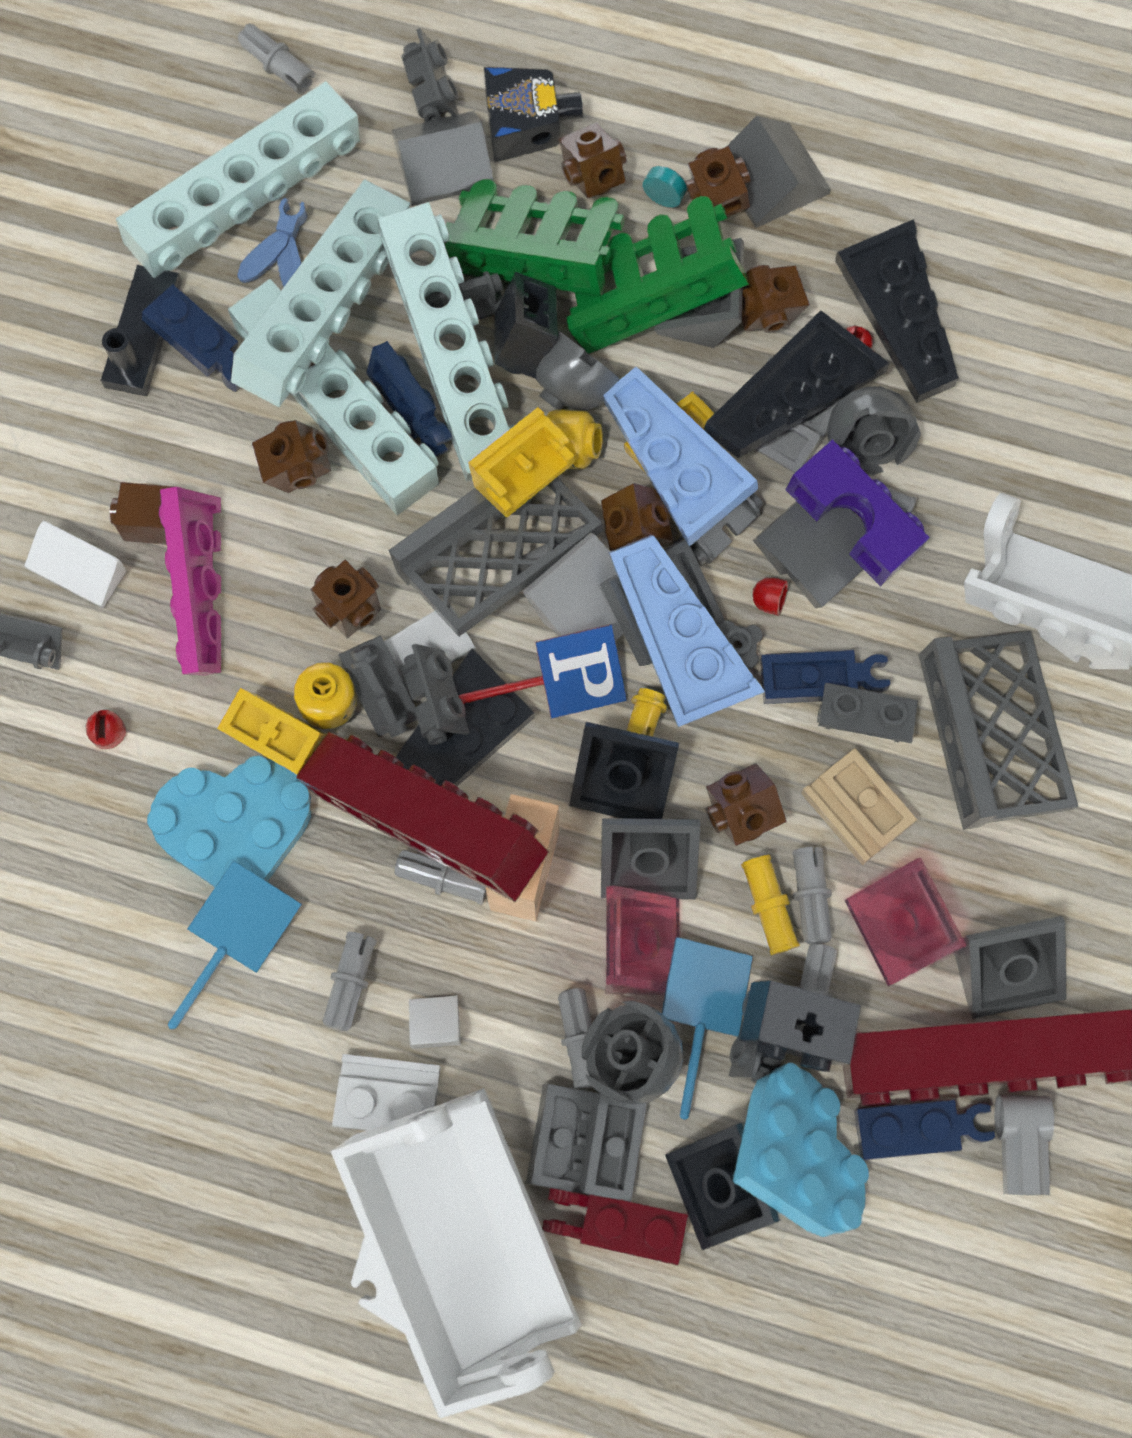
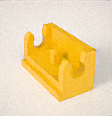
[468,407,575,518]
[217,688,327,775]

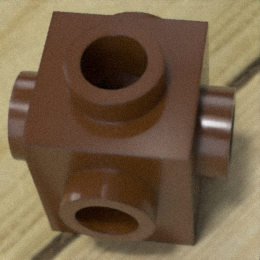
[559,122,627,199]
[685,145,751,217]
[741,265,810,333]
[252,420,332,493]
[601,483,673,551]
[310,559,381,639]
[706,763,787,846]

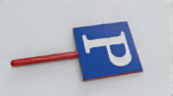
[458,624,627,719]

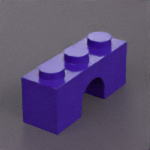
[785,439,930,587]

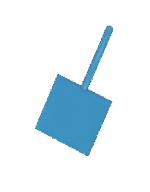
[168,860,302,1030]
[661,937,753,1120]

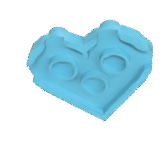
[147,756,311,888]
[733,1063,869,1237]

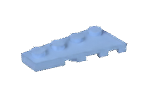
[608,535,765,727]

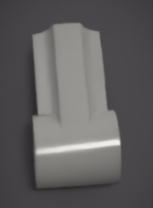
[994,1095,1054,1195]

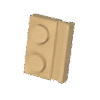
[801,748,918,865]

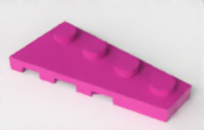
[159,486,221,676]

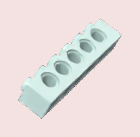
[116,81,360,278]
[231,179,410,407]
[378,202,515,482]
[228,279,439,516]

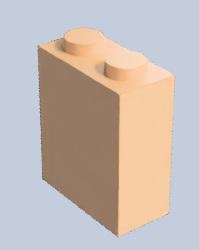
[485,794,559,922]

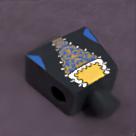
[484,67,583,162]

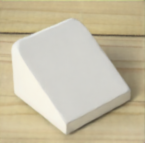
[409,996,461,1049]

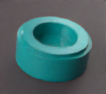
[642,166,687,208]

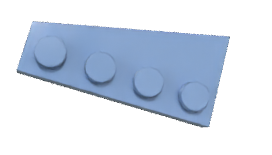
[603,367,758,546]

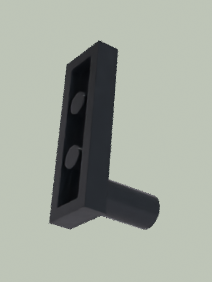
[100,265,182,397]

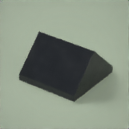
[569,722,679,819]
[665,1123,781,1250]

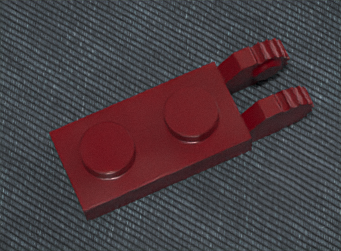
[542,1188,688,1266]

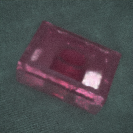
[844,858,967,987]
[605,885,680,995]

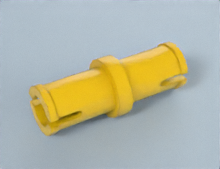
[741,854,800,956]

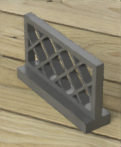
[388,477,604,637]
[918,631,1078,830]

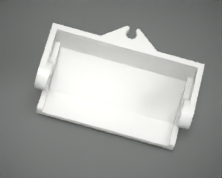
[964,493,1132,670]
[331,1089,582,1418]

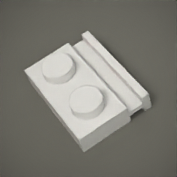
[332,1054,441,1131]

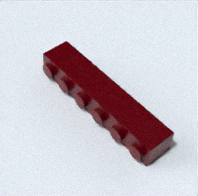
[296,732,549,902]
[843,1009,1132,1106]

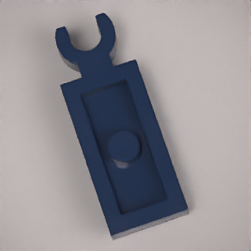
[142,284,240,392]
[366,341,452,457]
[760,650,890,704]
[854,1100,995,1160]

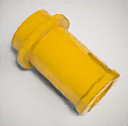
[626,688,667,737]

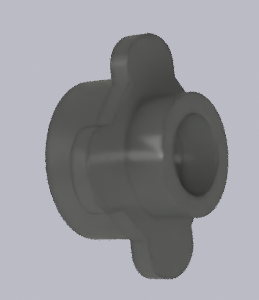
[718,621,763,669]

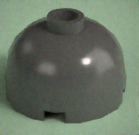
[536,330,620,411]
[826,386,921,475]
[582,1000,683,1105]

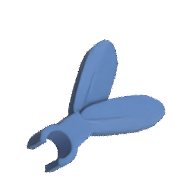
[238,198,307,287]

